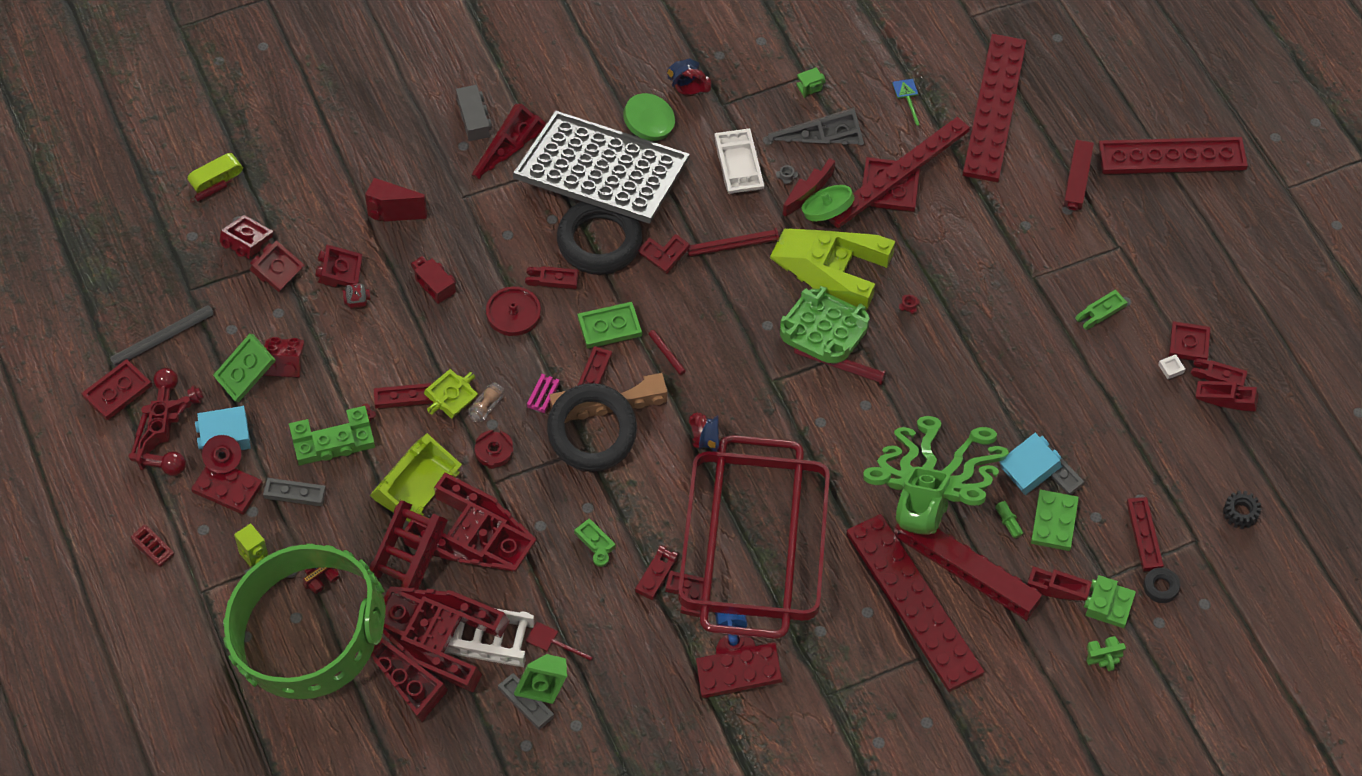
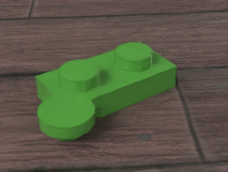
[574,519,616,567]

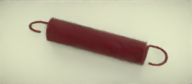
[190,180,232,202]

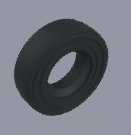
[1143,567,1180,603]

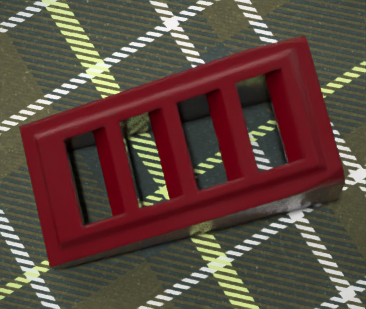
[131,524,174,567]

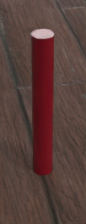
[648,330,686,375]

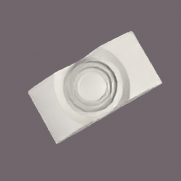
[715,128,764,194]

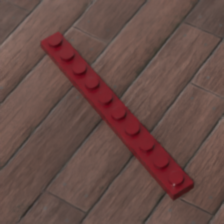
[828,117,970,229]

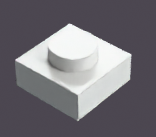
[1158,355,1185,379]

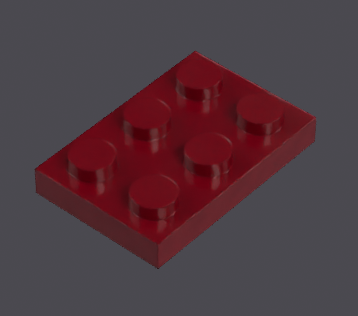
[81,359,152,420]
[191,467,263,515]

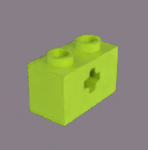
[234,523,268,567]

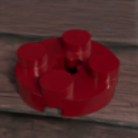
[475,430,514,469]

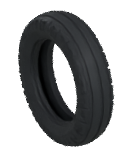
[557,202,642,274]
[547,383,637,472]

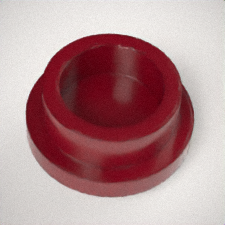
[187,385,204,404]

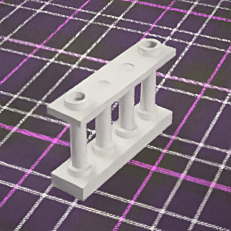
[444,608,534,667]

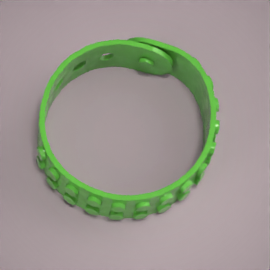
[223,544,386,699]

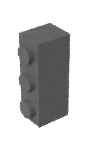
[456,85,492,141]

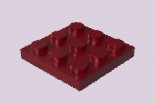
[862,157,920,212]

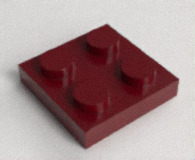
[1169,321,1210,360]

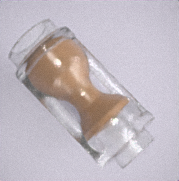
[468,382,505,422]

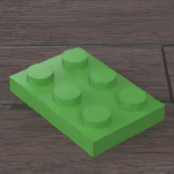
[577,302,642,349]
[213,333,276,402]
[1031,489,1079,551]

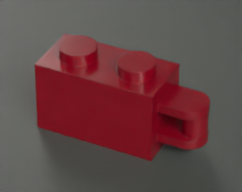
[411,256,456,304]

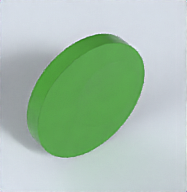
[623,93,675,141]
[802,185,854,221]

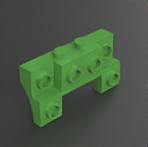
[289,406,375,466]

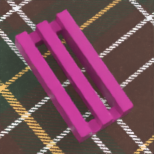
[527,374,560,413]

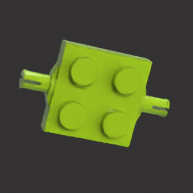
[424,369,478,419]

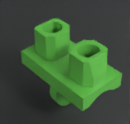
[1087,636,1126,671]

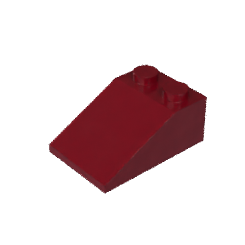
[365,178,427,222]

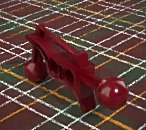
[128,368,192,476]

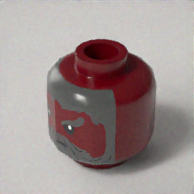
[343,283,371,309]

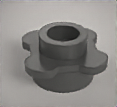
[776,165,798,184]

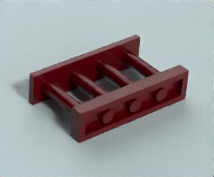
[370,499,448,590]

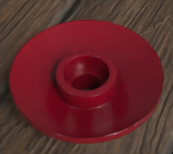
[202,435,242,474]

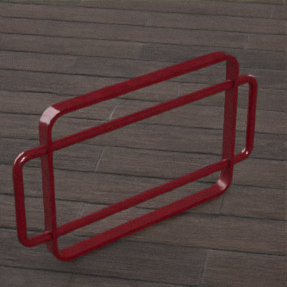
[678,435,830,639]

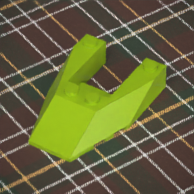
[770,229,895,310]

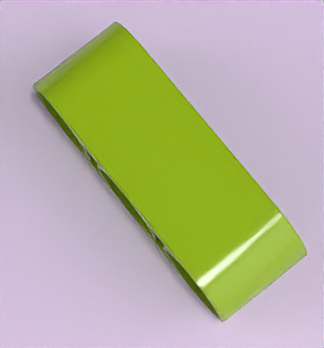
[187,153,243,193]

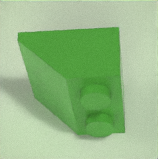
[514,654,567,704]

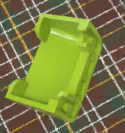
[370,433,462,522]

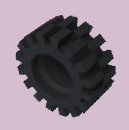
[1223,491,1261,529]

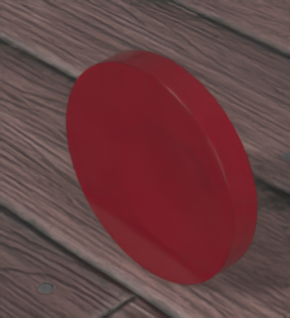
[486,286,541,336]

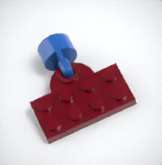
[696,603,783,698]

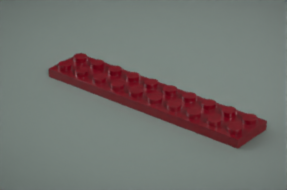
[962,34,1026,182]
[846,514,984,692]

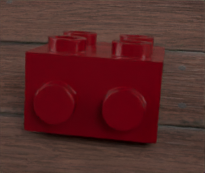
[263,337,304,377]

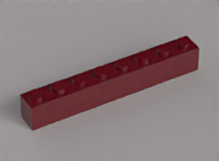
[894,524,1042,621]

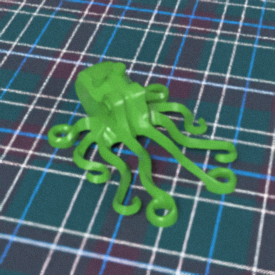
[863,416,1009,535]

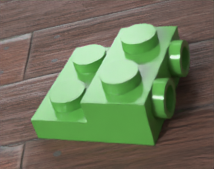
[1084,575,1136,628]

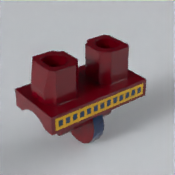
[303,567,339,594]

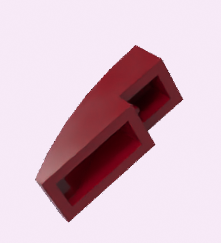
[1195,381,1259,411]
[1026,566,1092,601]

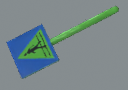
[892,79,919,126]

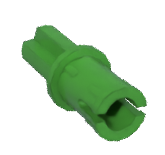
[995,501,1023,539]

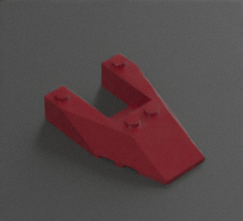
[403,472,536,572]
[383,587,510,692]

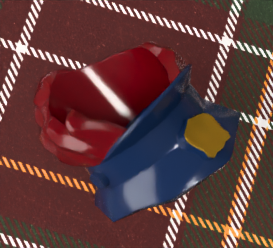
[667,58,711,95]
[688,412,719,452]

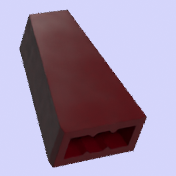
[1063,139,1094,210]

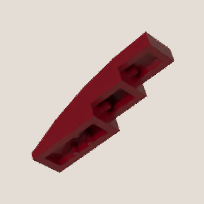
[783,158,835,216]

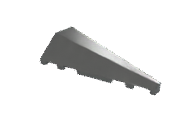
[768,108,864,145]

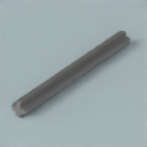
[110,305,213,367]

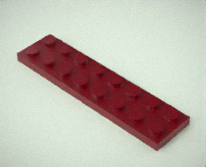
[1098,137,1248,174]

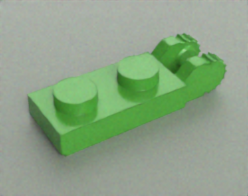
[1075,290,1128,330]

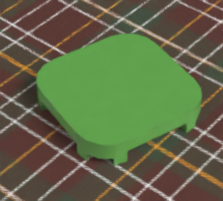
[780,286,870,363]

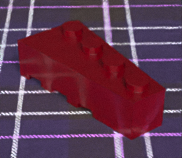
[371,638,448,722]

